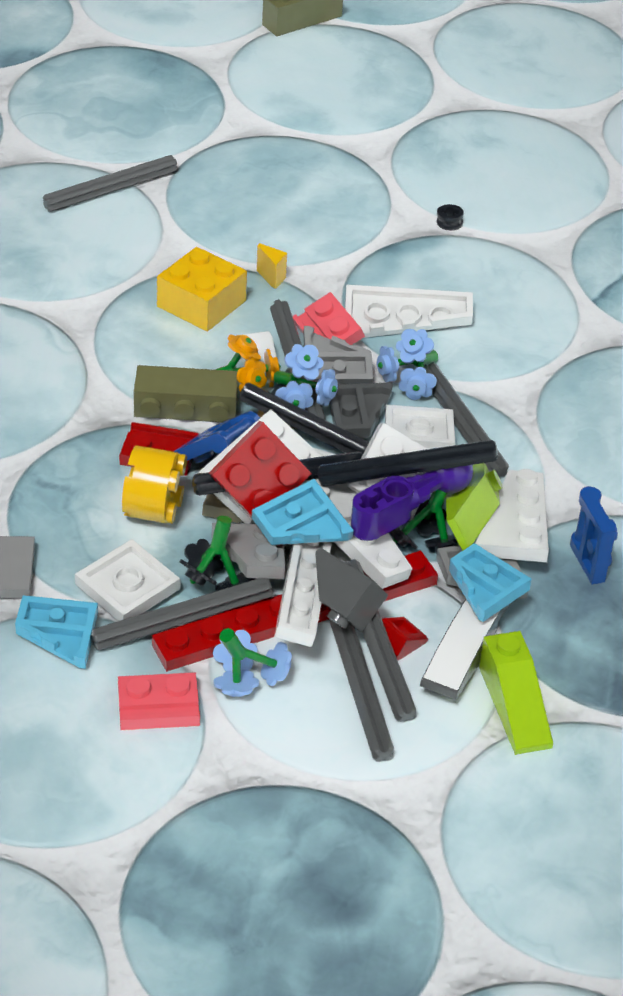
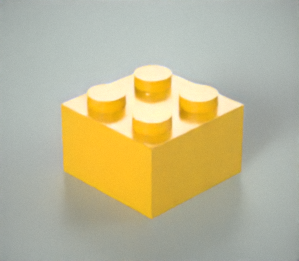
[157,246,247,332]

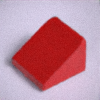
[381,617,428,660]

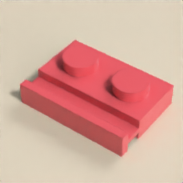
[293,292,365,345]
[118,672,200,730]

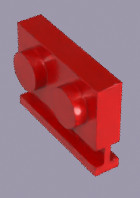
[119,422,199,476]

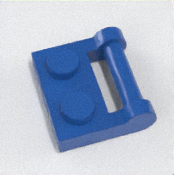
[174,411,260,463]
[570,486,618,585]

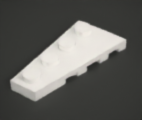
[345,285,473,338]
[475,469,549,562]
[301,479,412,589]

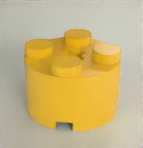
[122,446,187,524]

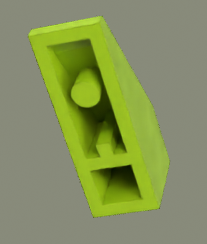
[446,463,503,551]
[479,631,553,755]

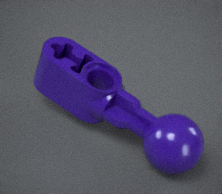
[350,465,473,541]

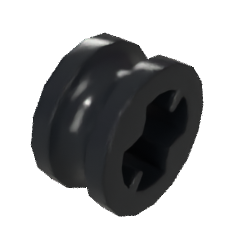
[436,204,464,231]

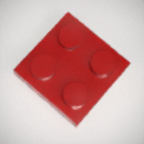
[209,421,312,517]

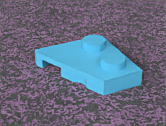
[251,479,354,545]
[449,543,531,622]
[15,595,98,669]

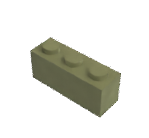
[262,0,343,36]
[133,365,238,422]

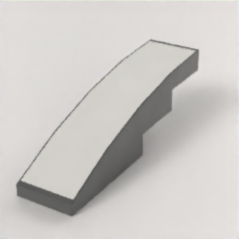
[420,599,511,700]

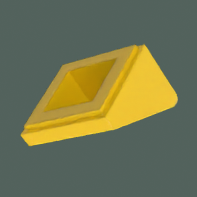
[256,243,287,289]

